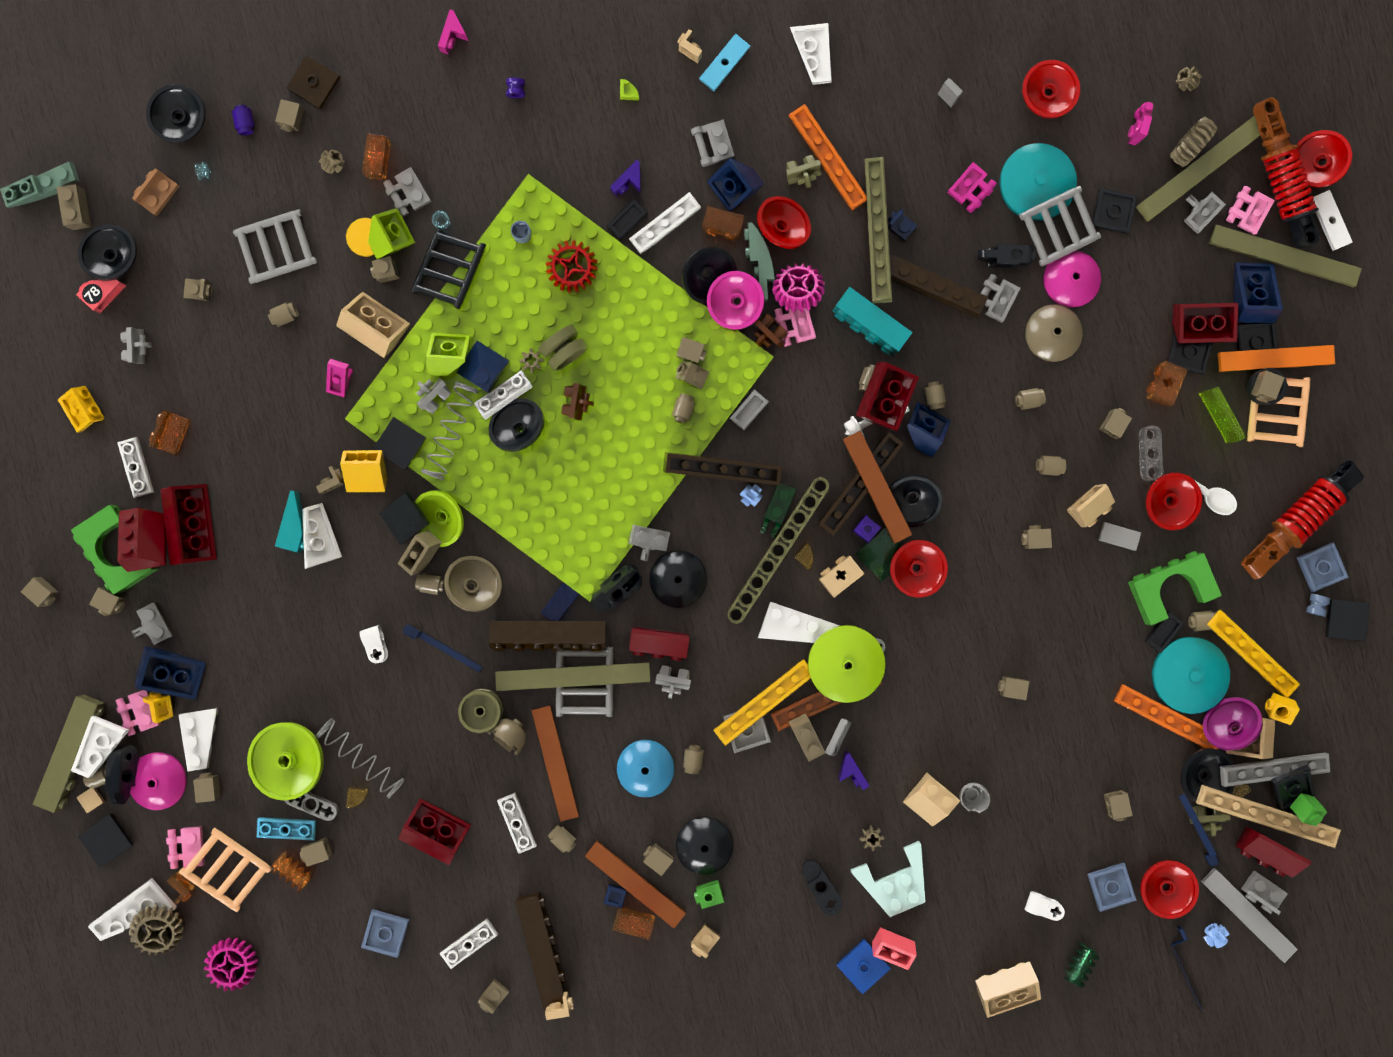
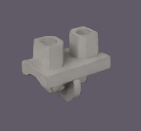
[120,327,152,364]
[416,378,451,414]
[655,665,691,699]

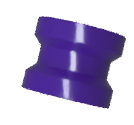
[506,78,525,98]

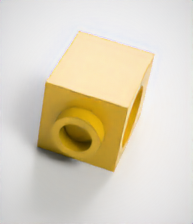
[1265,693,1300,725]

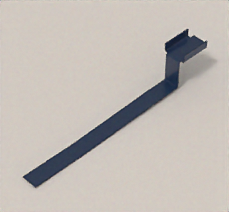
[403,624,482,672]
[1179,793,1219,867]
[1171,925,1202,1010]

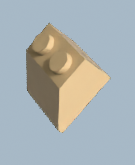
[1067,484,1115,528]
[1226,718,1275,759]
[903,773,960,827]

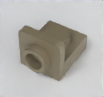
[183,279,212,301]
[316,466,344,494]
[478,979,509,1014]

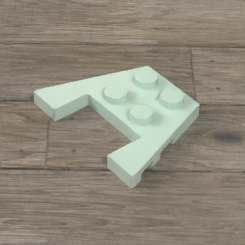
[850,841,925,917]

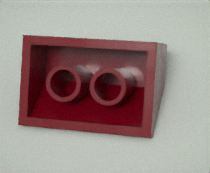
[1172,303,1238,343]
[856,362,919,431]
[117,508,166,572]
[629,627,690,661]
[398,798,471,866]
[1235,826,1312,878]

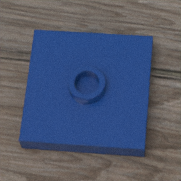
[836,939,891,994]

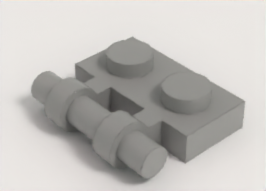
[383,167,432,217]
[981,274,1020,323]

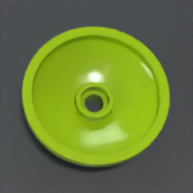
[415,490,464,547]

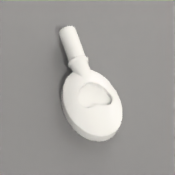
[1196,481,1237,515]

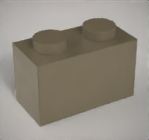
[56,184,91,230]
[398,530,442,576]
[789,713,825,762]

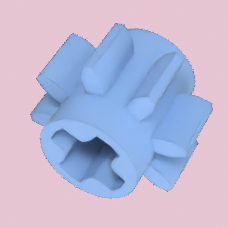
[740,484,763,507]
[1203,923,1230,948]

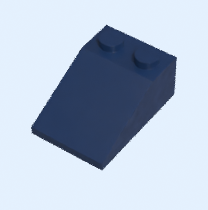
[1234,262,1283,323]
[134,646,206,700]

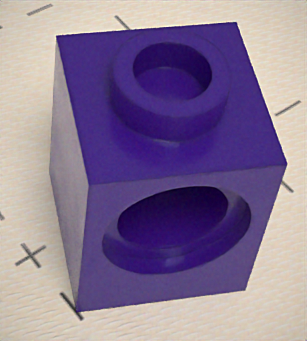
[851,515,881,543]

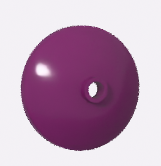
[1203,697,1263,751]

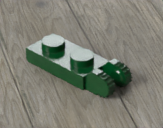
[760,483,796,538]

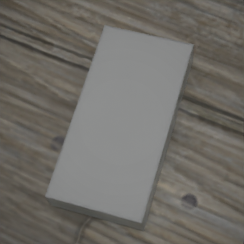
[938,78,963,107]
[730,389,769,431]
[1098,522,1141,551]
[825,718,852,756]

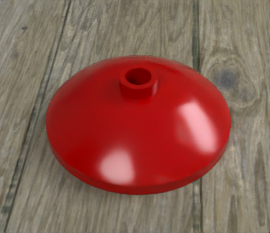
[1022,60,1080,118]
[1297,130,1353,188]
[757,196,811,249]
[1146,473,1202,530]
[890,540,948,598]
[1140,860,1199,919]

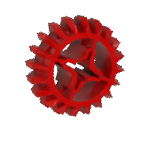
[546,240,598,293]

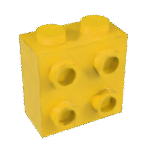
[340,450,388,492]

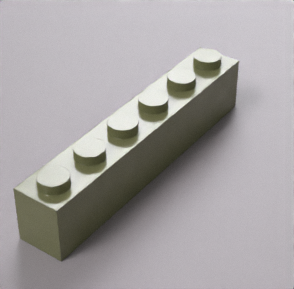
[32,694,105,813]

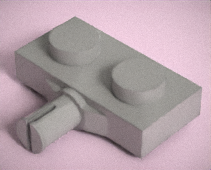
[1184,192,1226,234]
[628,525,670,561]
[132,602,173,645]

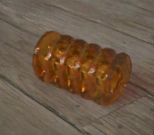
[270,851,313,894]

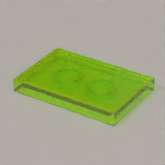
[1199,387,1246,443]

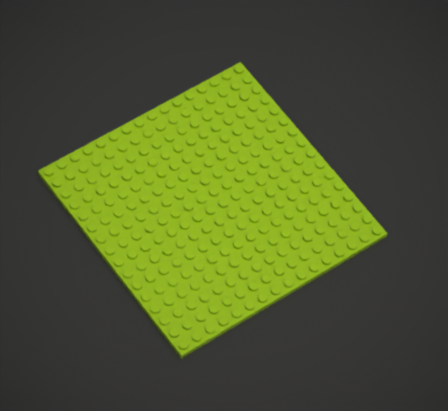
[345,174,773,602]

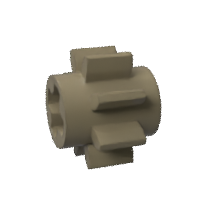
[1176,66,1202,91]
[319,149,345,174]
[519,348,544,373]
[859,825,884,851]

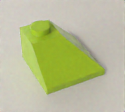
[368,208,415,259]
[426,333,470,376]

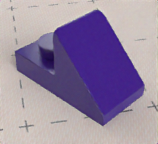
[610,160,641,196]
[838,751,869,790]

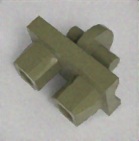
[786,155,821,188]
[1190,806,1231,836]

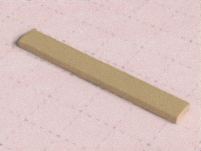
[1196,785,1341,848]

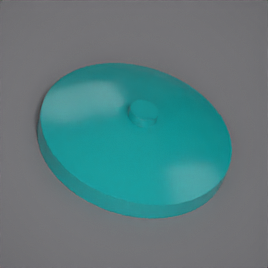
[999,143,1077,221]
[1152,637,1230,714]

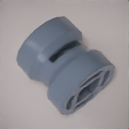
[511,221,532,244]
[1306,594,1331,617]

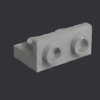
[1241,870,1288,915]

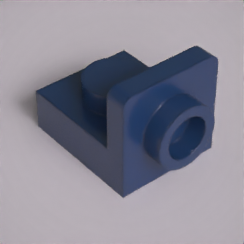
[888,209,917,242]

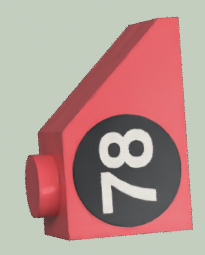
[76,280,126,313]

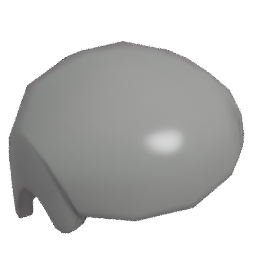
[959,783,991,813]

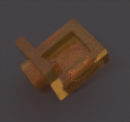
[167,872,195,905]

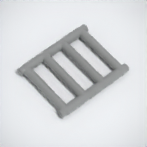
[1019,186,1101,267]
[233,209,317,284]
[556,647,614,717]

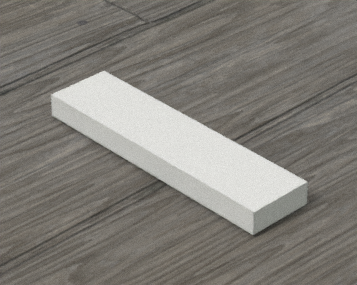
[629,192,701,255]

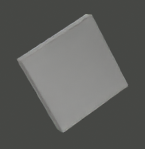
[723,712,771,753]

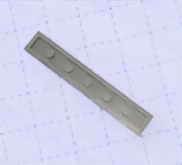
[1220,752,1330,787]
[1201,868,1298,963]

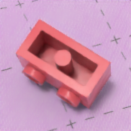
[872,928,917,970]

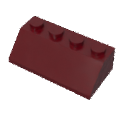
[160,484,217,565]

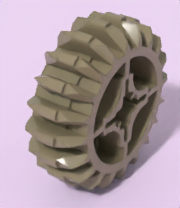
[1170,117,1218,167]
[129,904,184,957]

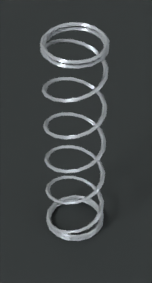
[421,382,479,480]
[316,718,405,799]

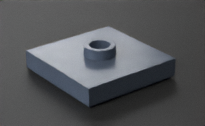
[1296,542,1349,592]
[1087,862,1136,912]
[361,909,410,958]

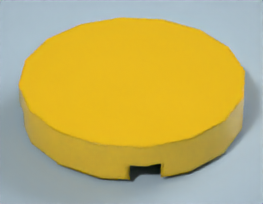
[346,218,374,257]

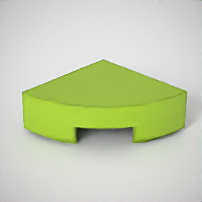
[620,79,639,100]

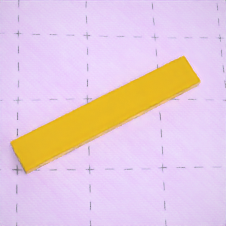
[1207,610,1300,698]
[713,659,811,746]

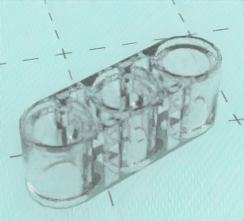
[1139,425,1163,482]

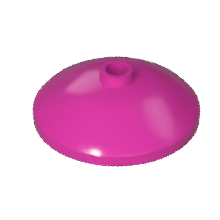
[1043,250,1101,308]
[707,271,765,330]
[130,752,187,810]

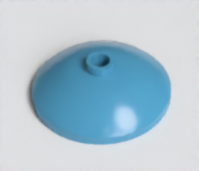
[617,740,674,797]

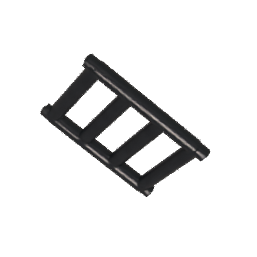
[411,229,486,309]

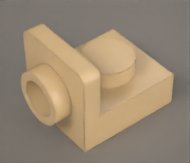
[677,29,702,63]
[691,924,720,958]
[545,992,574,1020]

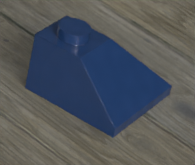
[707,158,764,212]
[456,341,510,393]
[907,402,951,457]

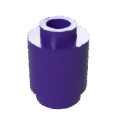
[232,105,255,135]

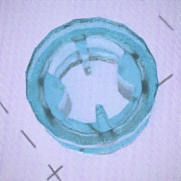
[195,161,211,180]
[432,211,450,230]

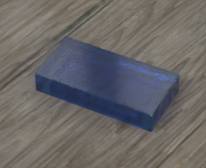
[541,582,579,621]

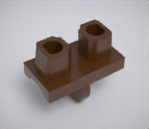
[754,313,789,348]
[561,383,594,421]

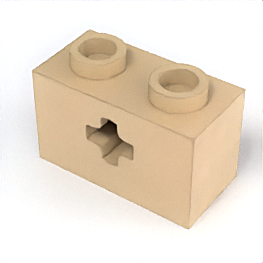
[819,555,864,598]

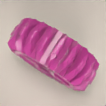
[773,263,825,313]
[204,938,258,991]

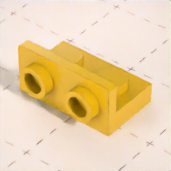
[58,386,104,433]

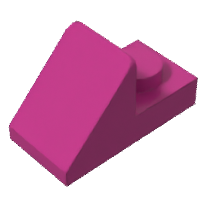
[438,10,468,54]
[326,359,353,397]

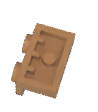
[132,168,180,216]

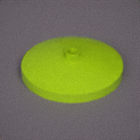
[808,625,885,703]
[247,722,324,800]

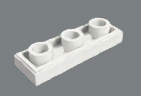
[1313,190,1352,251]
[474,370,533,420]
[117,437,154,498]
[497,792,537,854]
[440,918,498,969]

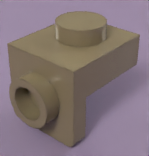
[675,361,709,389]

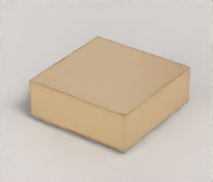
[76,788,106,813]

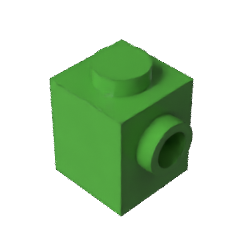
[1290,793,1327,826]
[694,880,724,909]

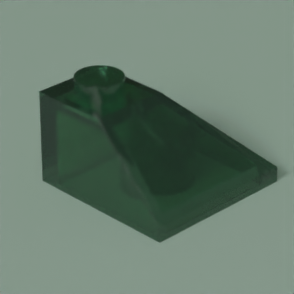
[855,528,902,582]

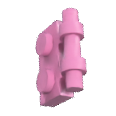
[1226,186,1275,235]
[774,308,816,347]
[115,690,161,736]
[166,826,205,869]

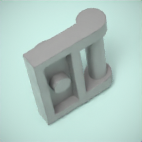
[691,119,735,167]

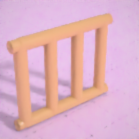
[1247,372,1311,447]
[179,828,272,912]

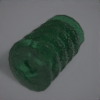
[1063,942,1099,988]

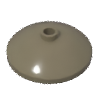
[1025,304,1083,362]
[444,556,502,612]

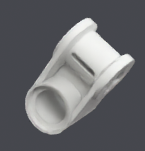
[360,625,389,663]
[1024,891,1065,921]

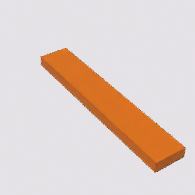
[789,104,867,211]
[1218,345,1335,372]
[1114,684,1219,750]

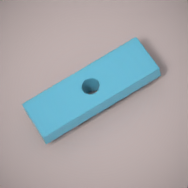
[699,34,750,92]
[257,817,317,840]

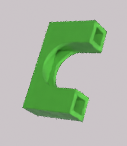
[71,505,158,595]
[1128,551,1222,625]

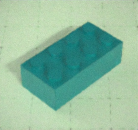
[832,287,913,356]

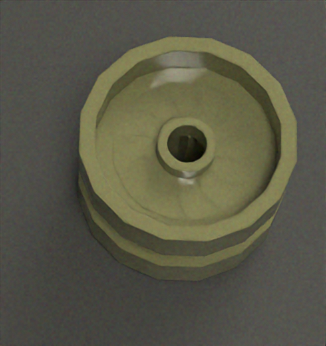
[538,324,589,372]
[458,688,504,733]

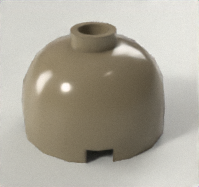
[487,719,526,755]

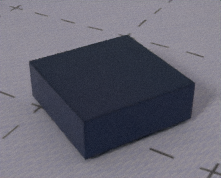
[604,884,627,909]

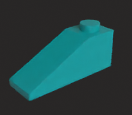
[275,490,304,552]

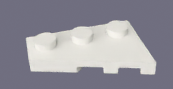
[790,23,832,85]
[179,708,219,772]

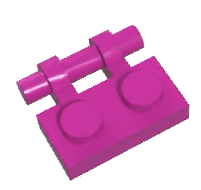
[1128,102,1153,146]
[947,162,997,213]

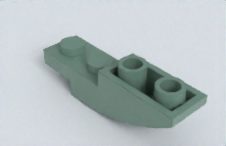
[0,162,80,208]
[744,223,775,302]

